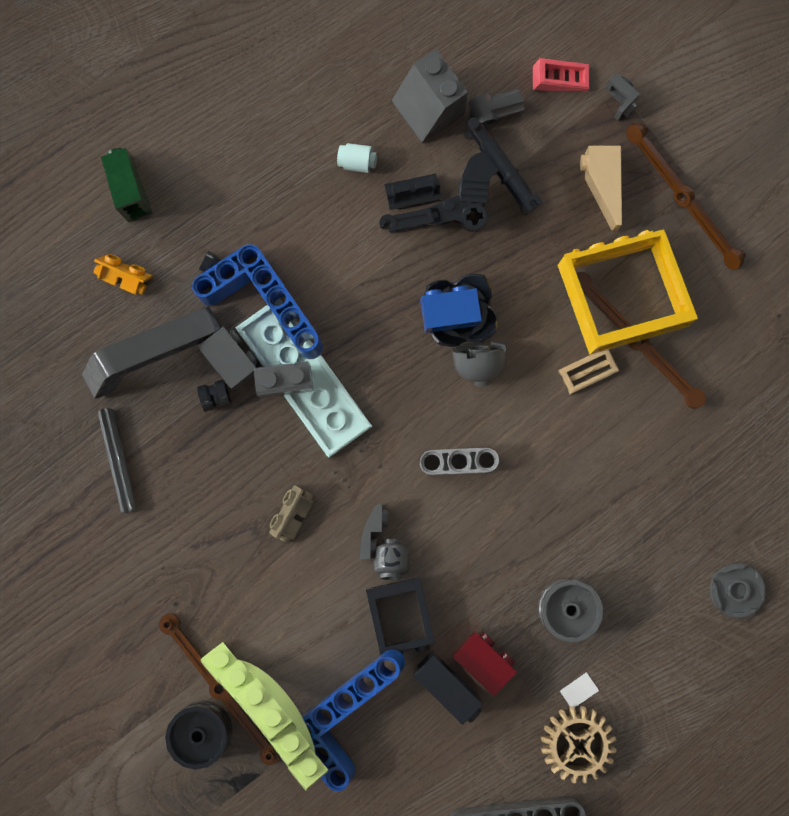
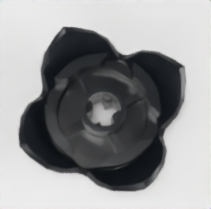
[424,274,498,347]

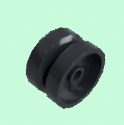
[165,700,233,770]

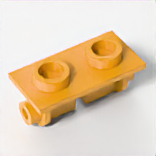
[94,254,153,295]

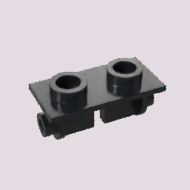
[384,173,442,210]

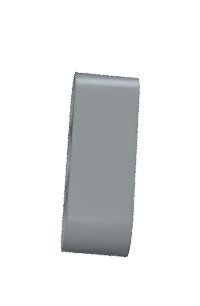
[420,448,499,476]

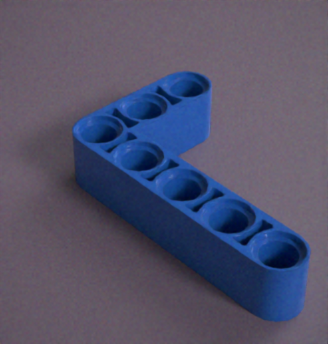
[192,244,323,359]
[302,650,405,791]

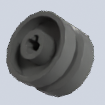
[538,579,603,642]

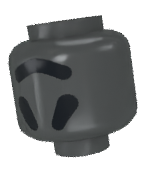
[373,539,409,580]

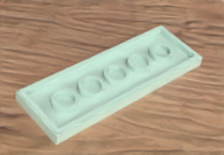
[235,298,372,458]

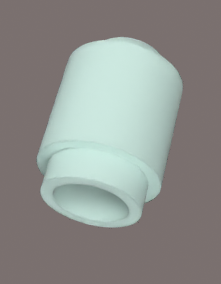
[337,143,377,173]

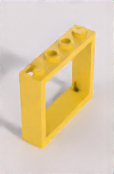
[558,229,698,355]

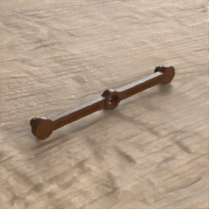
[626,123,746,270]
[576,272,706,409]
[159,614,280,765]

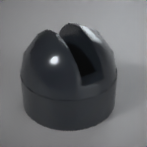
[199,251,220,272]

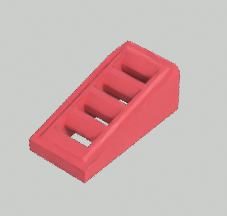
[533,58,589,91]

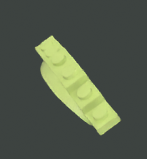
[201,642,328,791]

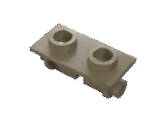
[269,485,314,544]

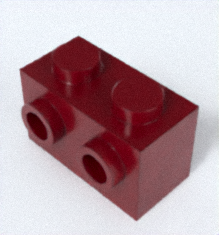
[452,631,517,696]

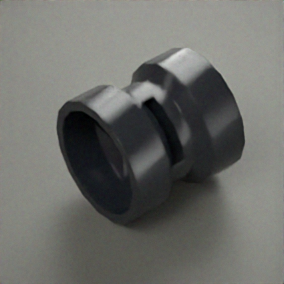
[197,379,231,412]

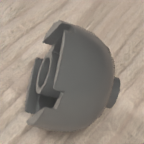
[452,341,507,386]

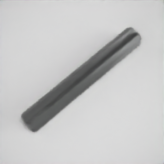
[98,408,136,513]

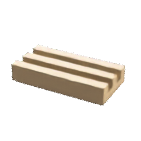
[558,350,619,395]

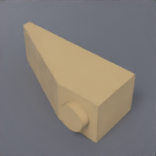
[580,146,622,231]

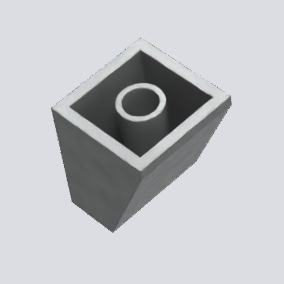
[392,49,468,143]

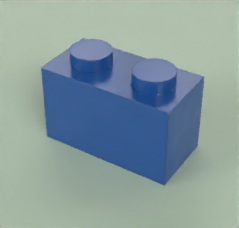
[420,286,482,333]

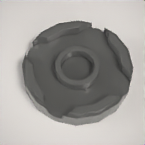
[709,563,766,618]

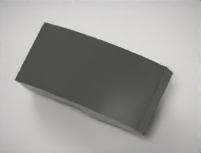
[359,504,388,559]

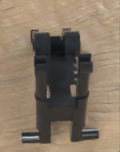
[379,117,542,233]

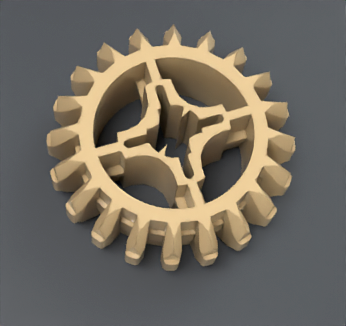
[541,706,616,783]

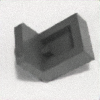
[605,73,640,120]

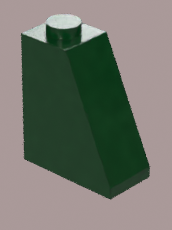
[101,148,153,222]

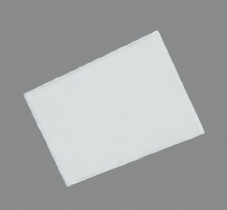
[560,672,599,708]

